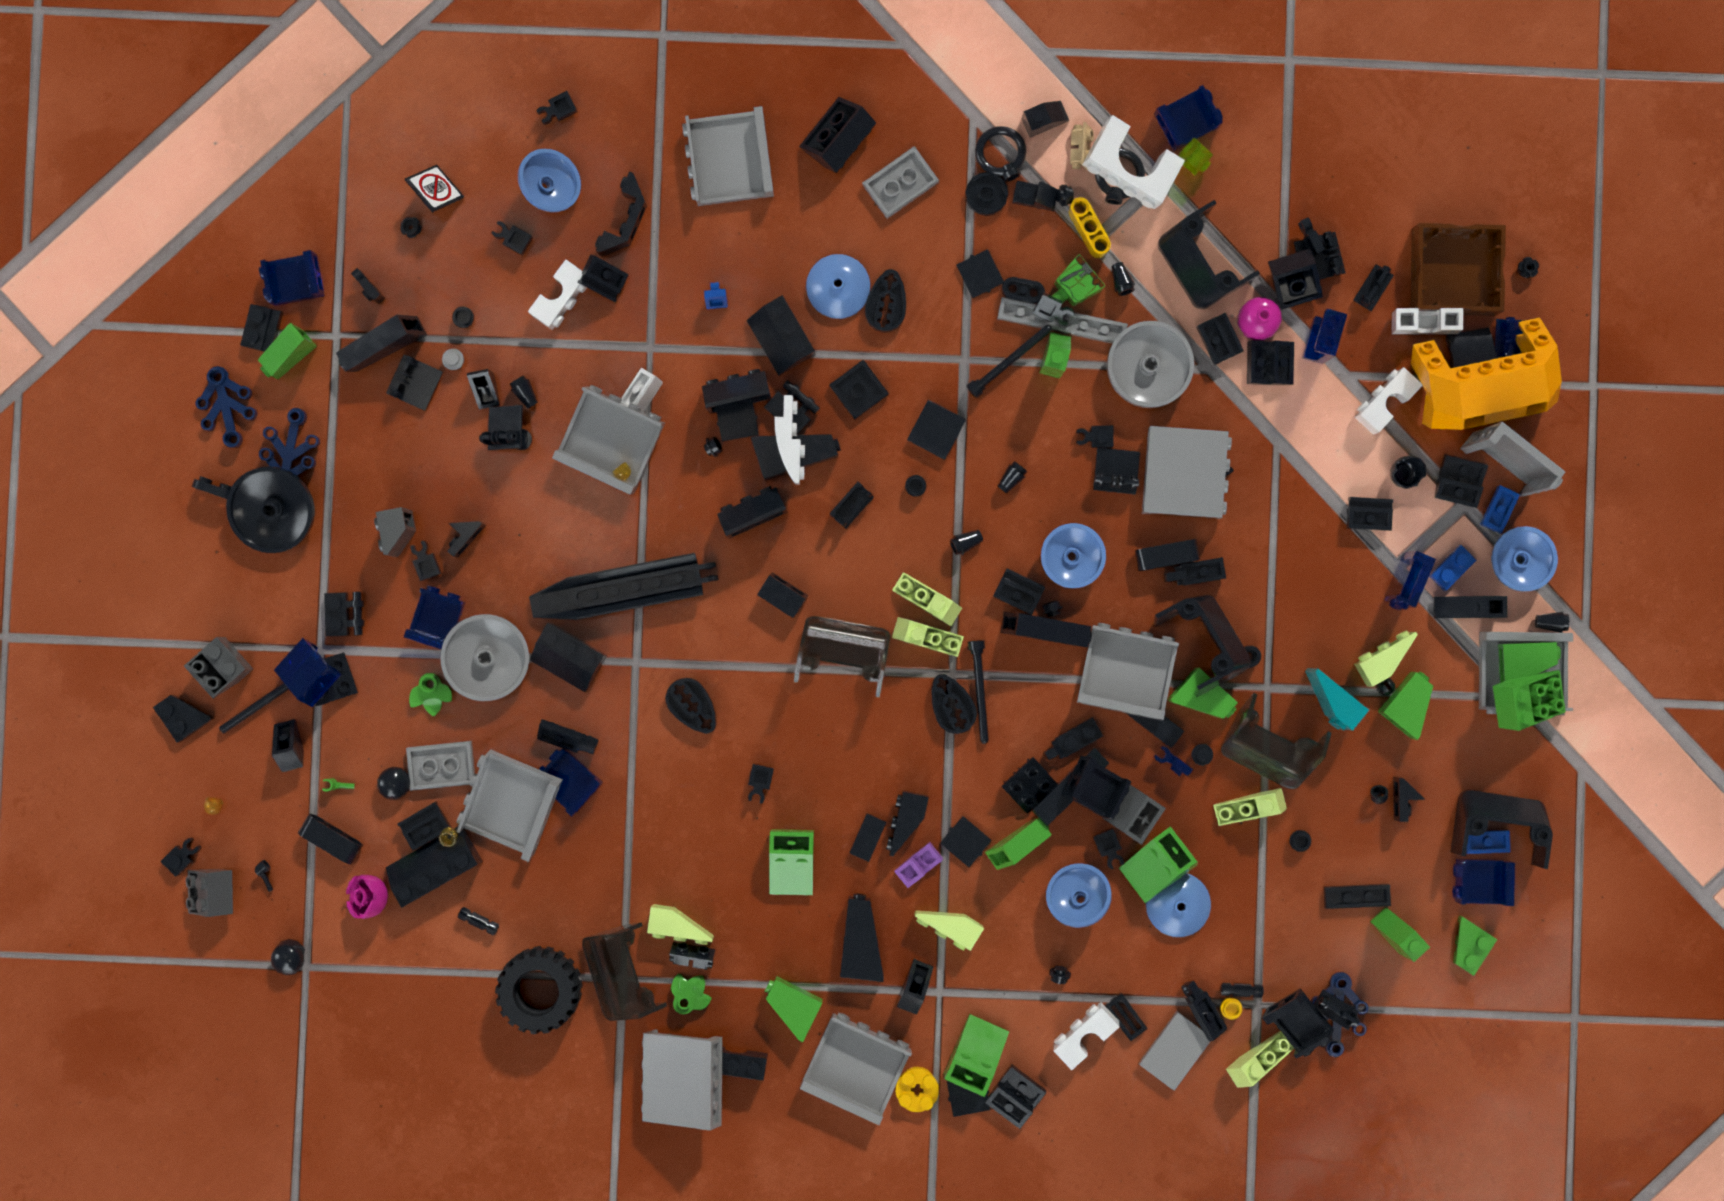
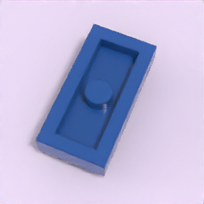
[1480,485,1520,534]
[1429,545,1477,591]
[1466,830,1510,854]

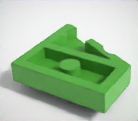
[1453,916,1497,976]

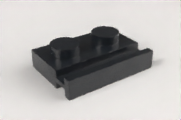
[577,254,629,302]
[240,304,283,352]
[1196,312,1244,366]
[1346,497,1393,531]
[993,568,1046,615]
[397,801,452,851]

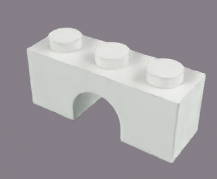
[528,260,587,330]
[1392,308,1463,334]
[1355,367,1422,435]
[1054,1002,1120,1070]

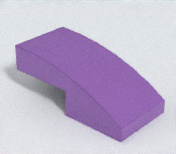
[894,842,943,888]

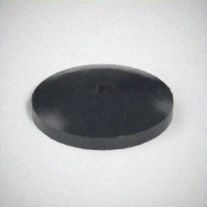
[226,466,315,553]

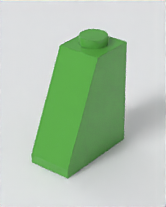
[258,323,317,379]
[1039,332,1071,379]
[1498,642,1561,683]
[1167,667,1238,719]
[1378,671,1433,740]
[985,818,1052,870]
[1370,907,1430,962]
[764,976,823,1042]

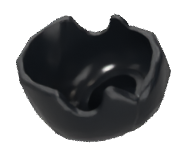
[1390,456,1426,489]
[377,767,410,800]
[271,939,305,975]

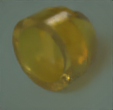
[612,461,631,480]
[204,797,223,815]
[439,828,458,847]

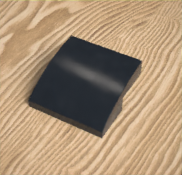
[1445,327,1497,368]
[1247,340,1294,385]
[907,399,966,460]
[1434,454,1489,508]
[985,1064,1046,1129]

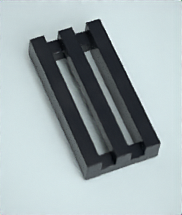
[1104,992,1148,1041]

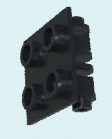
[1293,231,1346,280]
[386,355,443,411]
[479,405,523,450]
[1093,447,1140,495]
[302,652,358,706]
[1001,757,1057,813]

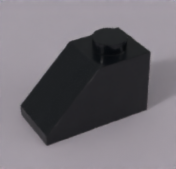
[1021,101,1069,138]
[272,719,304,772]
[897,959,934,1015]

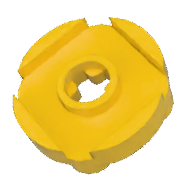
[895,1067,939,1112]

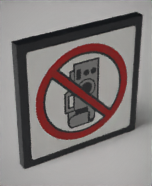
[405,165,464,213]

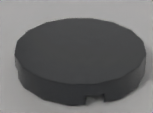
[965,172,1008,216]

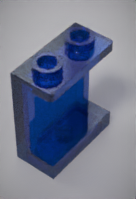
[1154,85,1223,151]
[259,250,325,306]
[1302,309,1347,364]
[1384,551,1436,610]
[404,585,466,649]
[274,638,341,707]
[539,749,603,817]
[1452,859,1515,906]

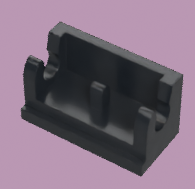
[829,481,874,529]
[757,572,808,618]

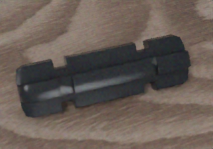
[457,907,499,935]
[1220,982,1264,998]

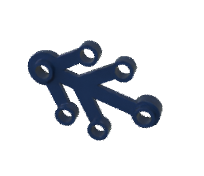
[195,366,257,448]
[259,408,320,476]
[1311,972,1369,1057]

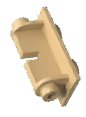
[1070,122,1094,170]

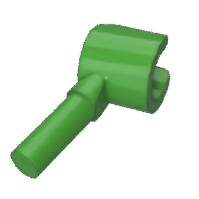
[322,778,355,792]

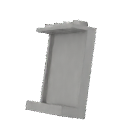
[682,106,774,206]
[552,385,665,495]
[1460,422,1566,497]
[1142,426,1232,519]
[1077,623,1179,721]
[1479,632,1573,715]
[456,749,562,862]
[800,1013,912,1125]
[641,1029,722,1130]

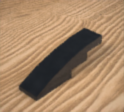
[1032,748,1109,826]

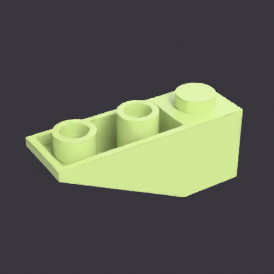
[892,572,962,626]
[892,617,964,657]
[1354,630,1418,687]
[1213,788,1287,826]
[647,904,714,945]
[914,910,984,951]
[1226,1031,1294,1088]

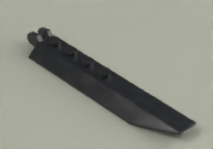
[529,553,719,620]

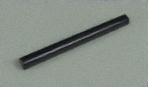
[219,678,296,734]

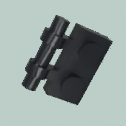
[764,380,820,435]
[324,592,365,636]

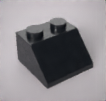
[1268,249,1323,310]

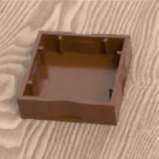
[1410,223,1506,316]

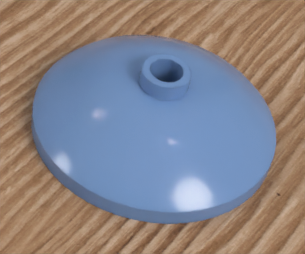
[518,149,581,212]
[806,254,870,319]
[1041,523,1106,588]
[1491,526,1558,591]
[1046,864,1112,928]
[1146,873,1211,937]

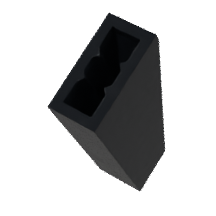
[336,314,427,372]
[751,434,841,480]
[1000,612,1092,648]
[840,893,884,982]

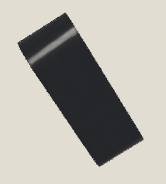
[1135,539,1200,571]
[298,813,363,864]

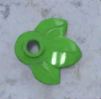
[409,673,452,716]
[671,974,712,1015]

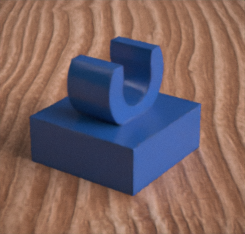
[704,282,728,309]

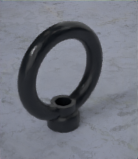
[975,126,1027,182]
[1095,148,1145,205]

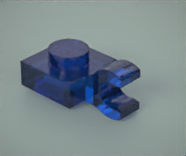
[1153,746,1193,776]

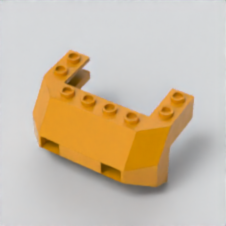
[1411,318,1562,430]

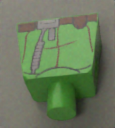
[1052,254,1105,307]

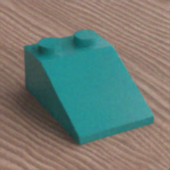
[1305,668,1369,731]

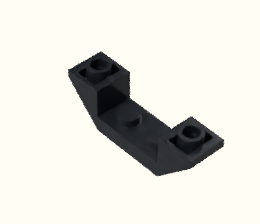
[595,171,647,257]

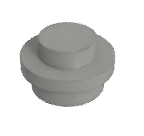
[442,349,464,370]

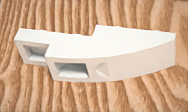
[775,395,805,485]

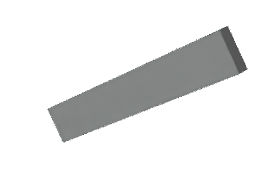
[997,297,1128,344]

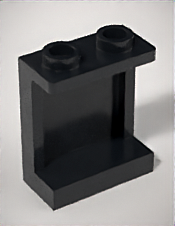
[1062,755,1131,820]
[1262,988,1334,1059]

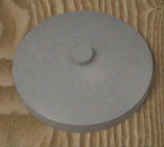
[1107,321,1194,408]
[440,614,529,701]

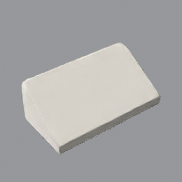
[621,368,663,413]

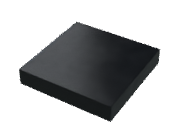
[829,359,889,420]

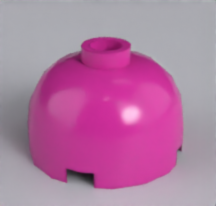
[1237,297,1282,341]
[346,875,388,919]

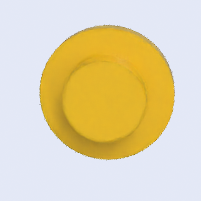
[1220,997,1242,1020]

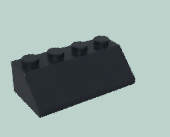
[386,827,483,908]

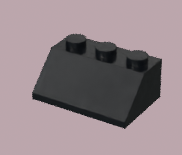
[799,97,876,173]
[746,295,816,376]
[702,369,772,414]
[717,486,787,539]
[530,623,607,693]

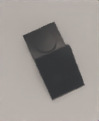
[1012,181,1058,211]
[447,521,486,558]
[1393,777,1425,822]

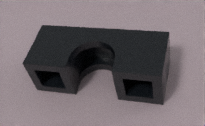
[722,1047,768,1081]

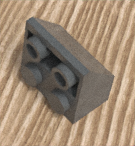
[374,507,416,557]
[184,637,253,698]
[1103,785,1166,845]
[186,869,233,917]

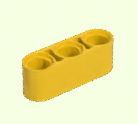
[1068,197,1111,258]

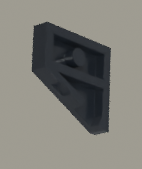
[153,695,214,743]

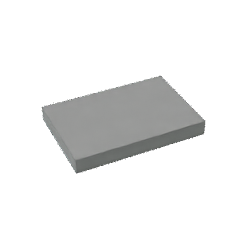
[862,146,939,219]
[406,741,475,791]
[1138,1011,1211,1091]

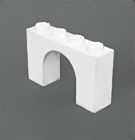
[1082,115,1185,209]

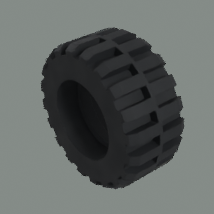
[495,946,583,1034]

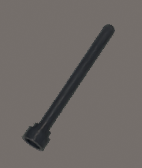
[966,325,1052,399]
[968,640,989,744]

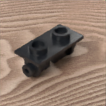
[1353,264,1394,311]
[669,942,716,970]
[1314,989,1360,1030]

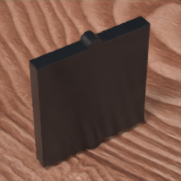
[956,249,1004,299]
[717,403,759,442]
[940,816,992,867]
[947,1081,991,1117]

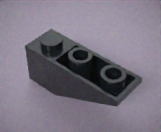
[1434,596,1507,618]
[886,790,929,856]

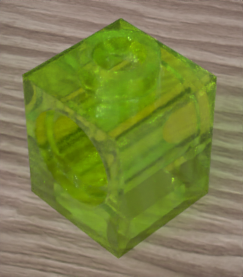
[1178,138,1213,176]

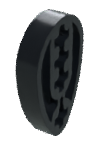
[865,269,906,333]
[931,674,977,734]
[666,678,717,734]

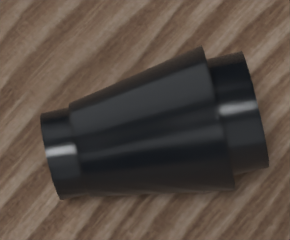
[1111,262,1135,296]
[510,375,538,409]
[997,461,1028,493]
[950,530,983,555]
[1535,611,1570,633]

